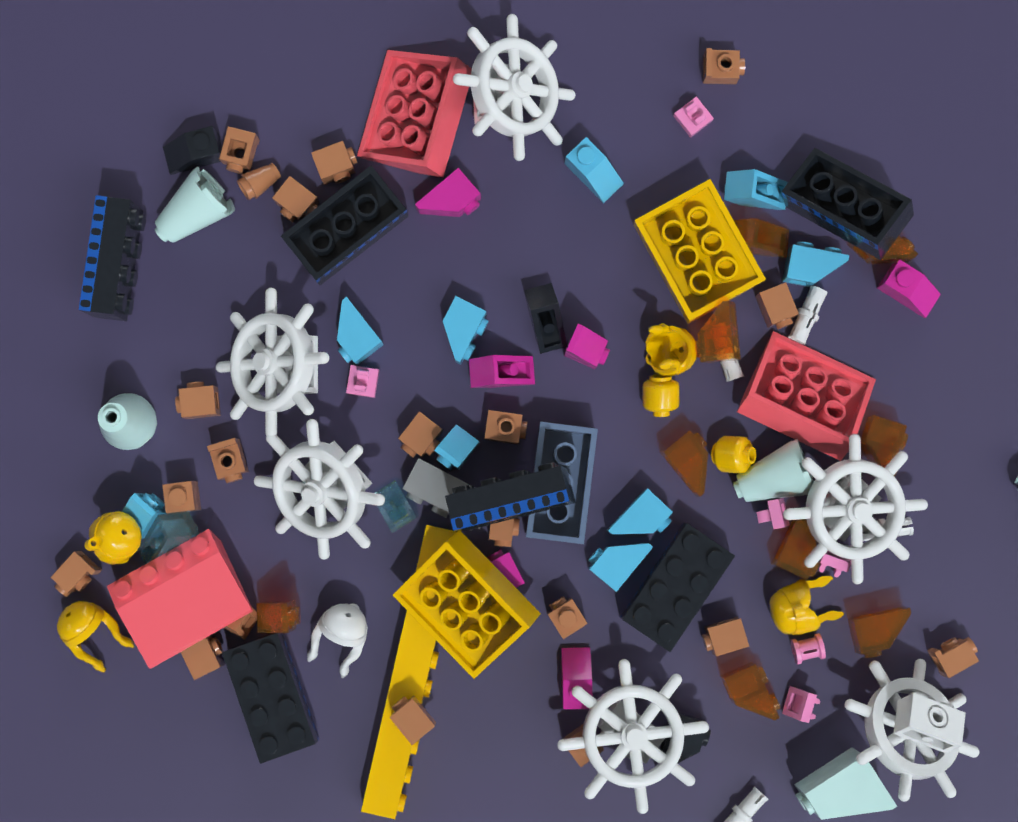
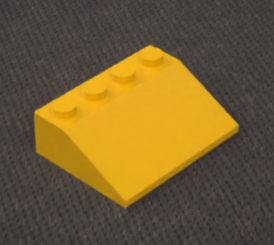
[634,179,766,324]
[393,531,541,679]

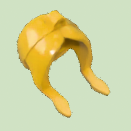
[645,323,698,376]
[84,511,142,564]
[769,576,844,635]
[57,601,134,672]

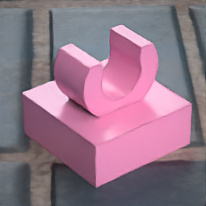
[673,96,714,138]
[346,365,380,398]
[756,498,790,529]
[819,551,851,578]
[782,686,820,723]

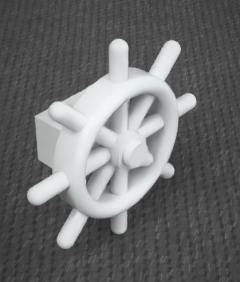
[453,14,576,161]
[216,288,329,436]
[254,419,385,560]
[783,434,928,584]
[557,659,709,814]
[844,659,979,802]

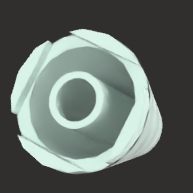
[155,167,235,243]
[98,393,157,450]
[733,439,814,502]

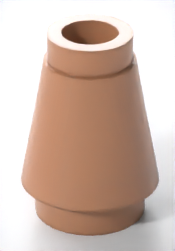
[237,163,281,200]

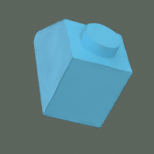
[564,137,624,204]
[724,169,788,210]
[337,297,384,365]
[607,488,673,534]
[588,543,653,592]

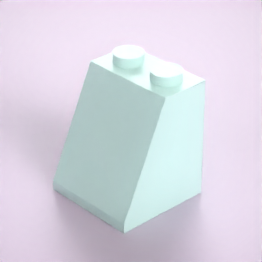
[794,747,897,820]

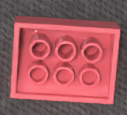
[357,50,472,177]
[737,331,876,461]
[107,529,253,669]

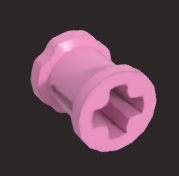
[790,633,826,665]

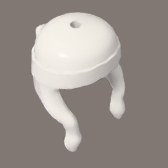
[307,603,368,678]

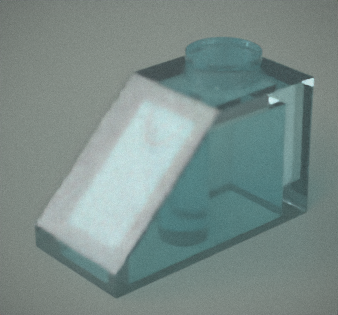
[138,511,199,564]

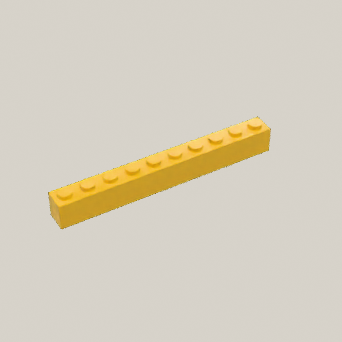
[361,525,457,819]

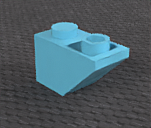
[782,242,849,287]
[443,296,489,365]
[434,424,480,471]
[122,493,167,538]

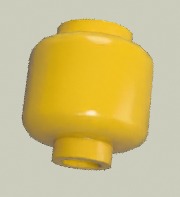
[642,374,680,417]
[711,436,756,473]

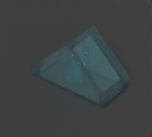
[375,480,419,533]

